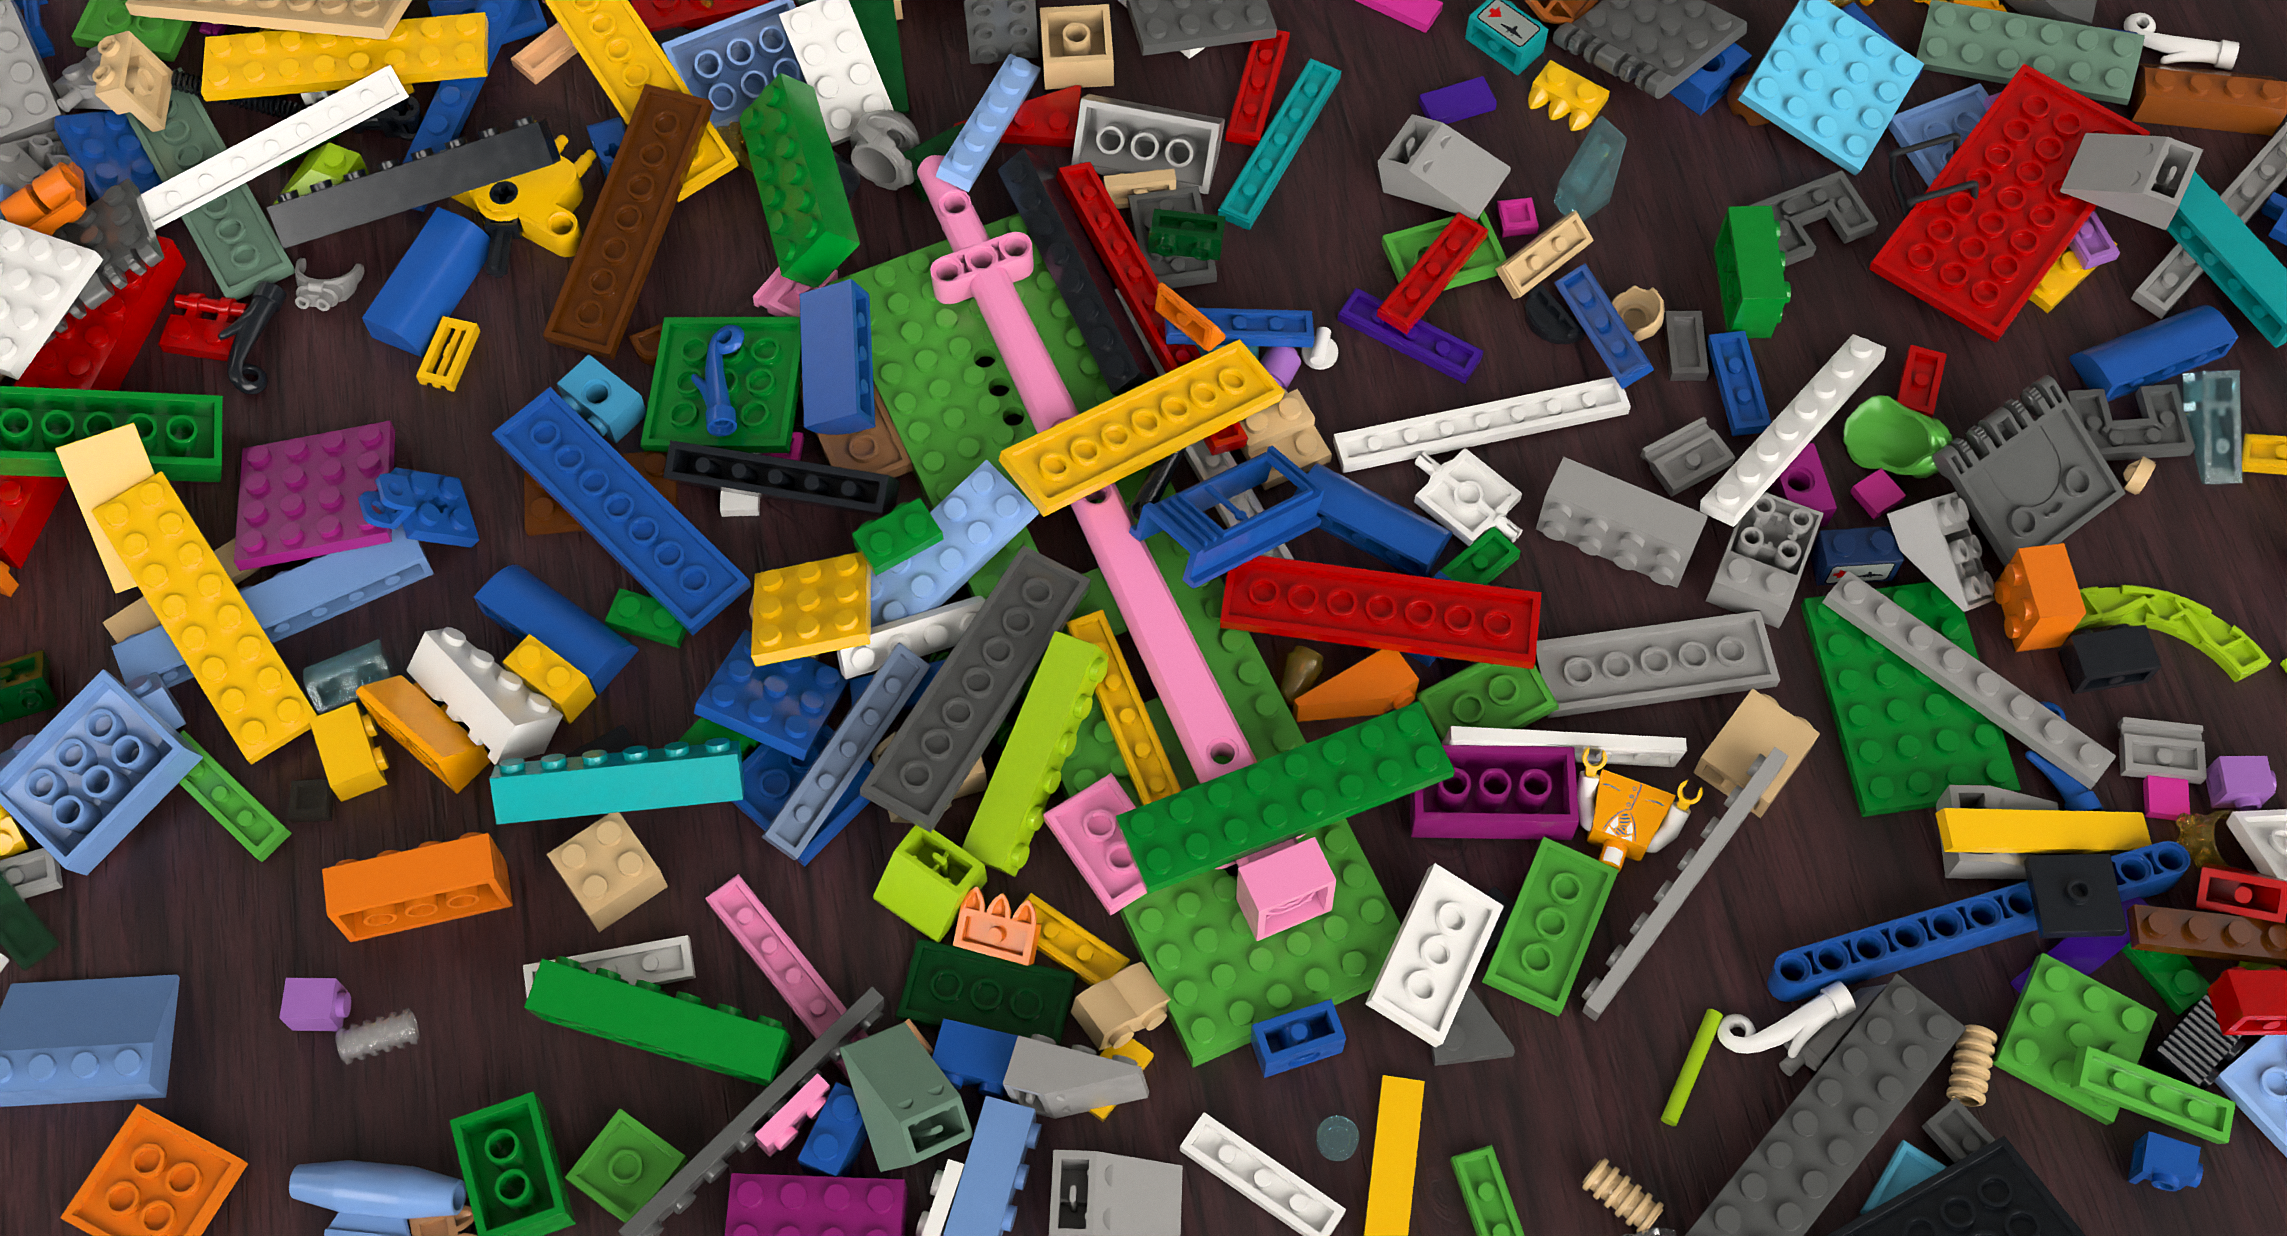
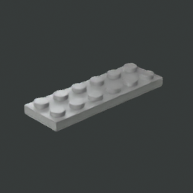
[1535,611,1780,718]

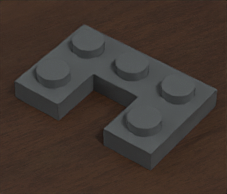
[1749,170,1878,267]
[1128,186,1217,288]
[2065,384,2195,461]

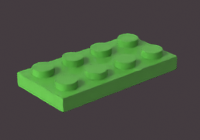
[1482,837,1619,1017]

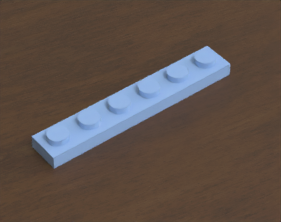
[935,54,1041,192]

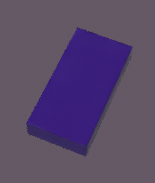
[1418,76,1497,124]

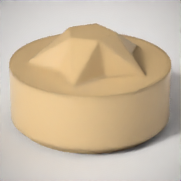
[2123,456,2156,495]

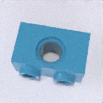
[557,355,647,443]

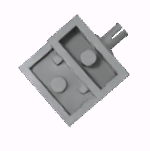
[53,46,112,112]

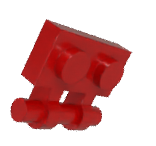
[158,292,249,362]

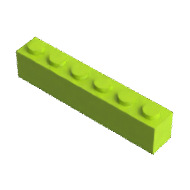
[962,631,1109,877]

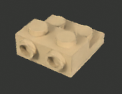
[92,31,173,132]
[1239,389,1332,490]

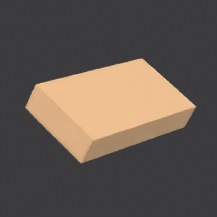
[511,22,578,85]

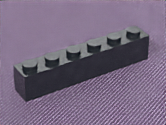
[663,440,900,517]

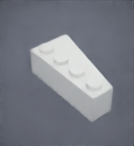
[406,627,563,765]

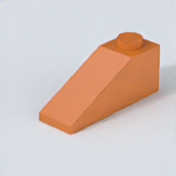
[1292,649,1419,722]

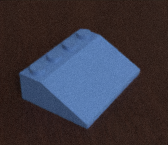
[661,0,807,136]
[0,669,203,876]
[0,975,180,1107]

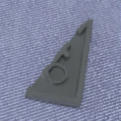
[1430,985,1515,1066]

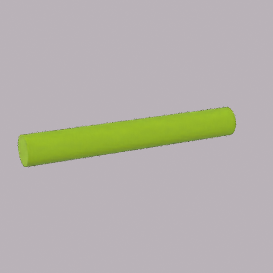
[1661,1009,1723,1126]

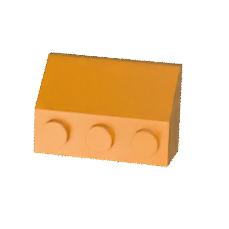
[355,675,491,794]

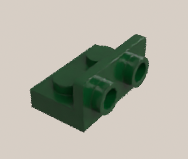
[0,650,57,724]

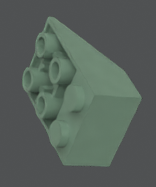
[839,1022,974,1172]

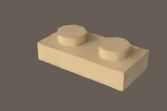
[1104,169,1176,209]

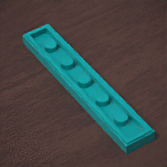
[1218,58,1341,230]

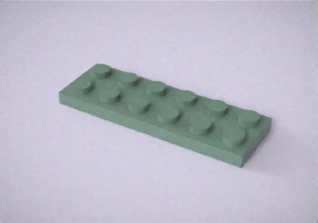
[1916,0,2145,105]

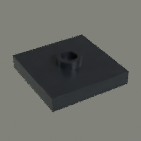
[2024,854,2127,938]

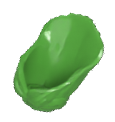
[1843,395,1953,478]

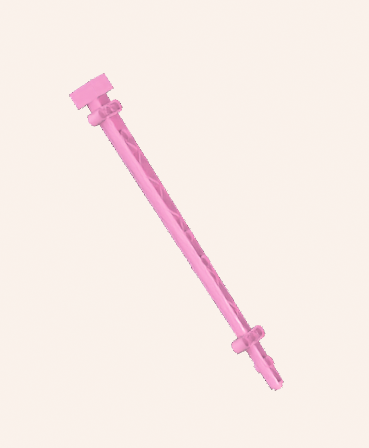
[917,155,1336,941]

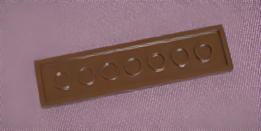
[543,84,714,360]

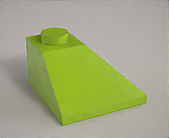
[273,142,369,205]

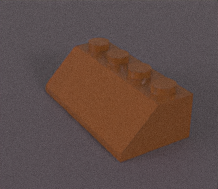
[2130,62,2287,136]

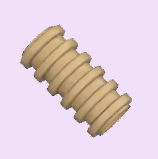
[1946,1025,1997,1107]
[1582,1158,1664,1235]

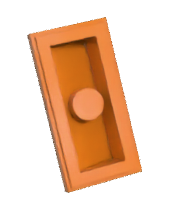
[1155,282,1226,352]

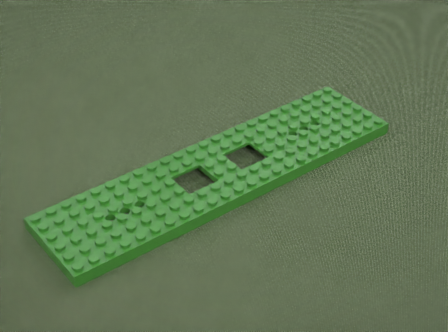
[828,213,1401,1068]

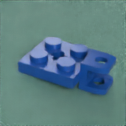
[358,467,480,548]

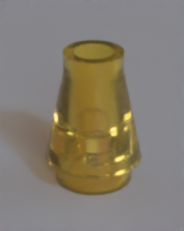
[1280,646,1324,706]

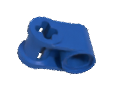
[586,116,626,179]

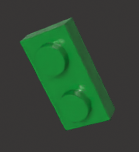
[1440,526,1521,585]
[605,588,687,648]
[2121,942,2211,1016]

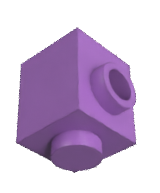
[2206,756,2277,811]
[279,978,351,1031]

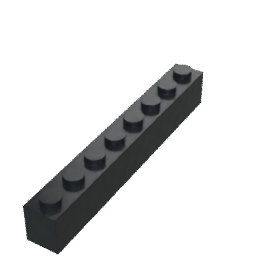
[266,115,561,249]
[998,148,1160,396]

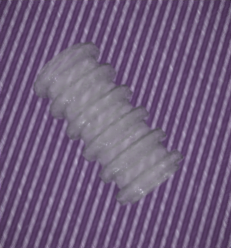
[335,1008,420,1065]

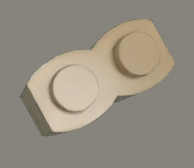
[1071,962,1171,1050]

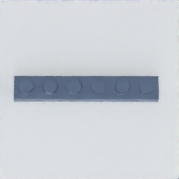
[762,642,931,860]

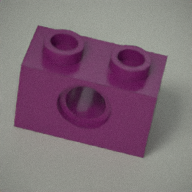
[1769,443,1837,527]

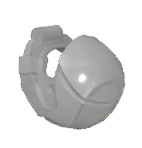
[850,109,921,191]

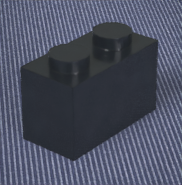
[2058,624,2161,694]

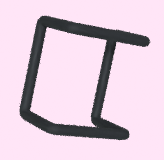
[1889,133,1979,219]

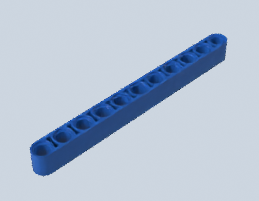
[1767,841,2191,1002]

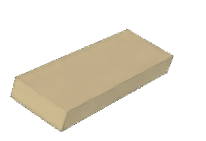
[1495,210,1594,299]

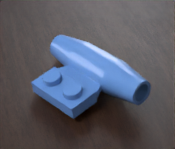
[289,1160,466,1236]

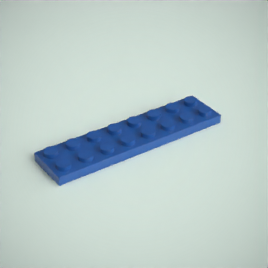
[491,387,751,636]

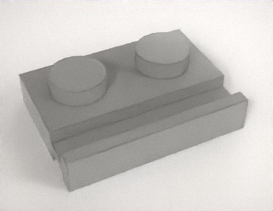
[1640,417,1735,497]
[2118,717,2207,784]

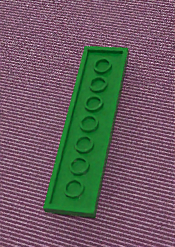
[1116,701,1455,895]

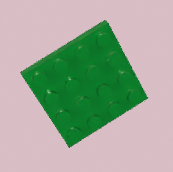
[641,317,802,453]

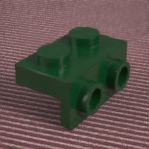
[1148,209,1226,261]

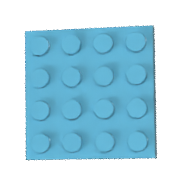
[1737,0,1924,176]

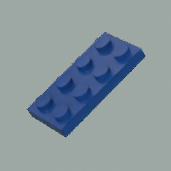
[54,110,163,202]

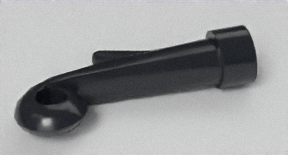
[218,281,287,394]

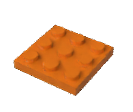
[60,1104,248,1236]

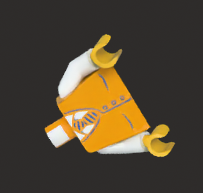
[1577,746,1703,872]

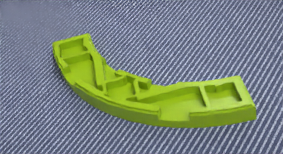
[2070,585,2271,682]

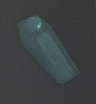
[1554,116,1627,221]
[2183,370,2242,484]

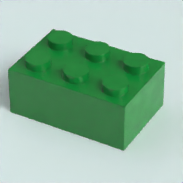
[1713,206,1791,339]
[449,1091,576,1236]

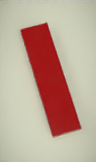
[1225,30,1290,147]
[1377,212,1488,335]

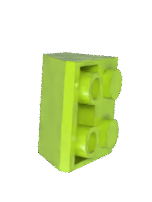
[873,825,987,943]

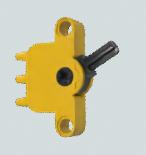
[440,120,597,279]

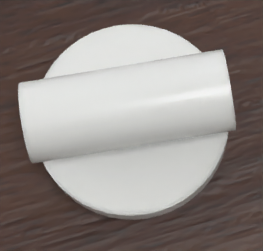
[1301,327,1338,370]

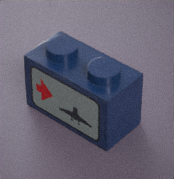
[1810,526,1904,586]

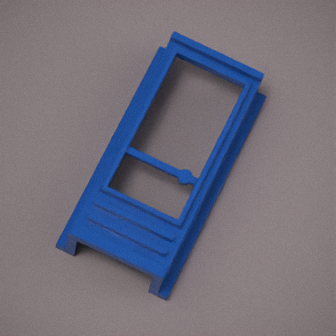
[1129,446,1326,589]

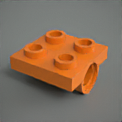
[0,162,87,236]

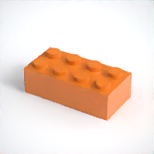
[322,832,513,942]

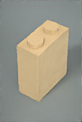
[1693,688,1820,818]

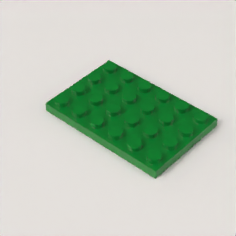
[1801,582,2021,817]

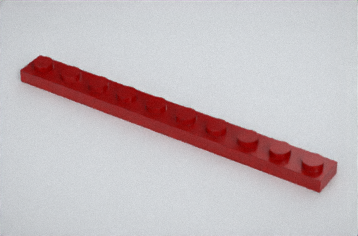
[1056,162,1249,456]

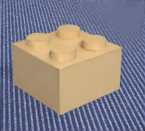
[1040,4,1114,90]
[547,812,668,933]

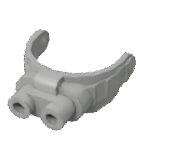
[295,258,365,311]

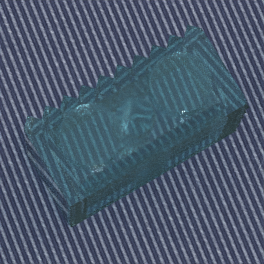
[303,639,394,714]

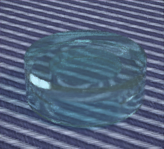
[1316,1116,1359,1161]

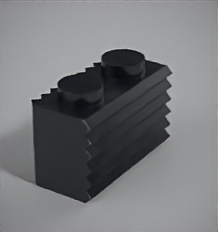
[2145,993,2245,1090]

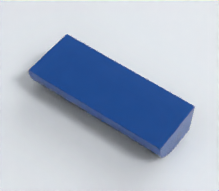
[362,207,491,358]
[799,279,875,435]
[2069,305,2239,402]
[1293,463,1453,577]
[474,564,639,695]

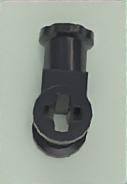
[352,95,424,142]

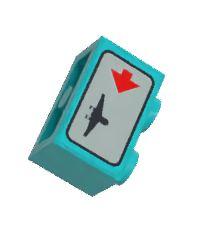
[1465,0,1549,76]

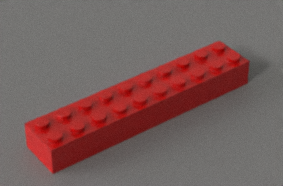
[0,235,187,569]

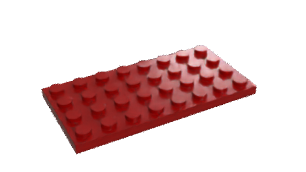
[1869,64,2151,343]

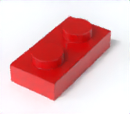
[1896,345,1947,418]

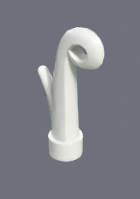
[2124,13,2239,70]
[1717,981,1856,1058]

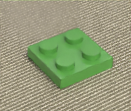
[565,1109,688,1224]

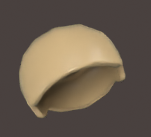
[1611,285,1665,341]

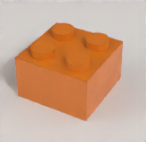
[1994,543,2086,652]

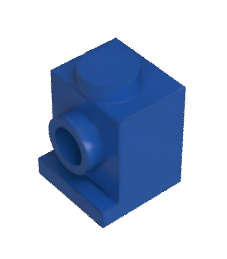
[2127,1131,2203,1191]

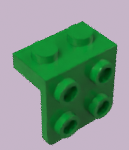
[852,497,944,576]

